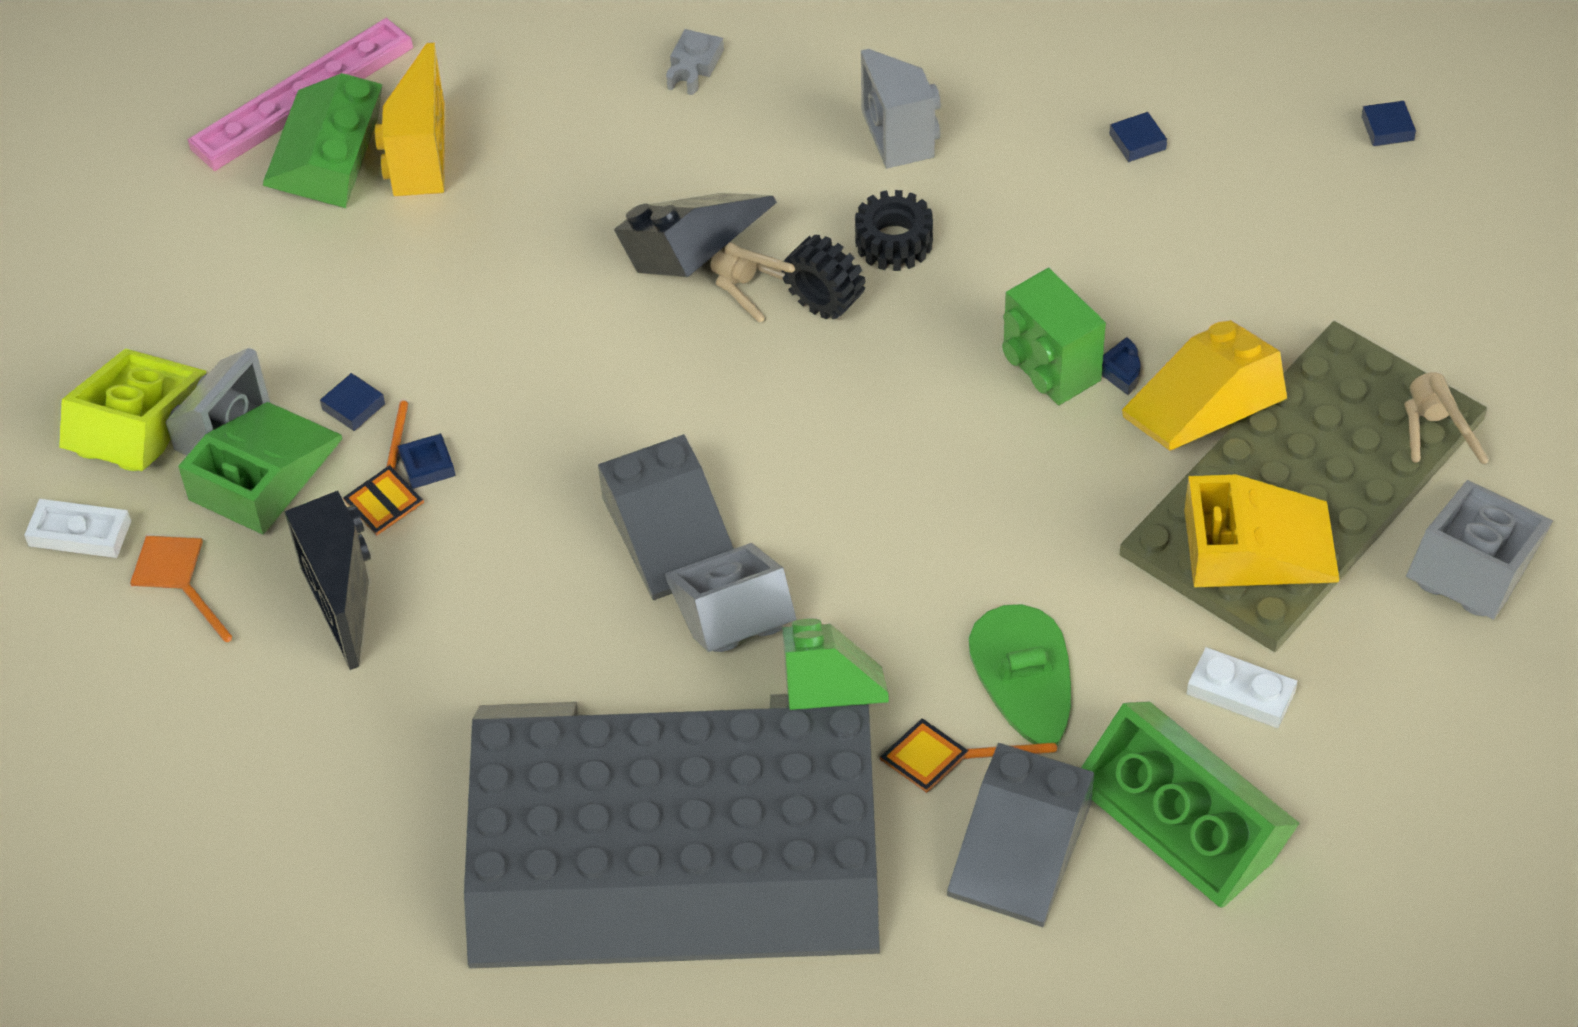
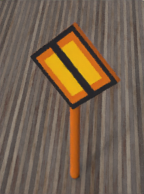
[343,400,424,536]

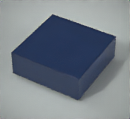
[1361,100,1416,146]
[1109,111,1167,162]
[320,373,385,431]
[398,433,456,489]

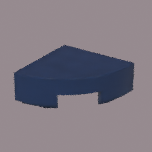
[1102,337,1141,395]

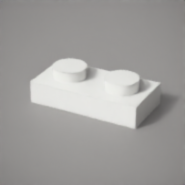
[24,499,131,558]
[1187,647,1297,728]

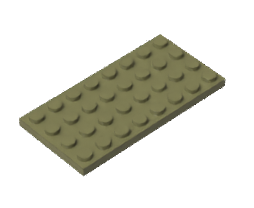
[1119,321,1487,652]

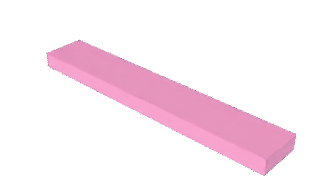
[187,17,413,171]

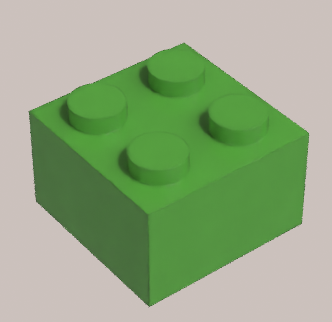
[1002,267,1106,406]

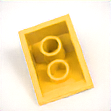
[375,42,445,196]
[1122,320,1287,451]

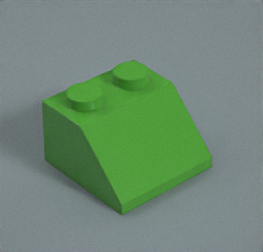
[782,618,889,710]

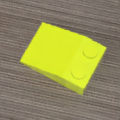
[59,348,206,471]

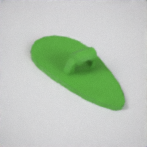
[969,604,1071,746]

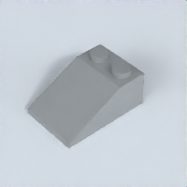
[1406,480,1553,620]

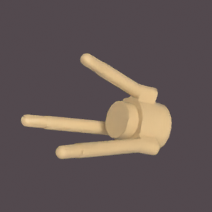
[711,242,795,322]
[1404,372,1488,464]

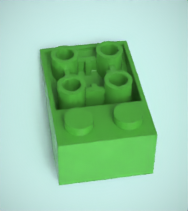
[178,402,343,535]

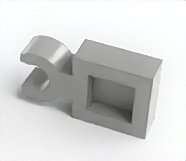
[666,29,724,95]

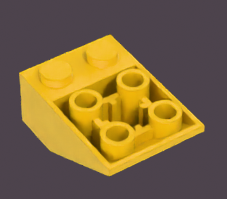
[1184,474,1339,587]

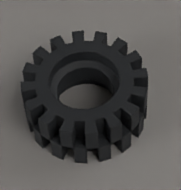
[855,190,933,271]
[781,235,866,320]

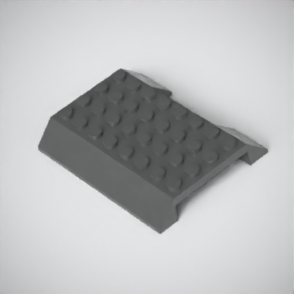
[464,694,880,969]

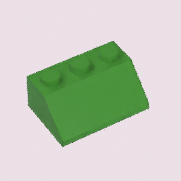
[263,73,383,208]

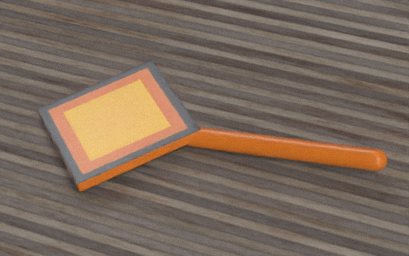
[880,718,1058,793]

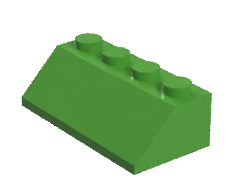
[1081,701,1300,908]

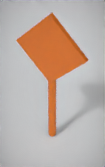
[130,536,232,642]

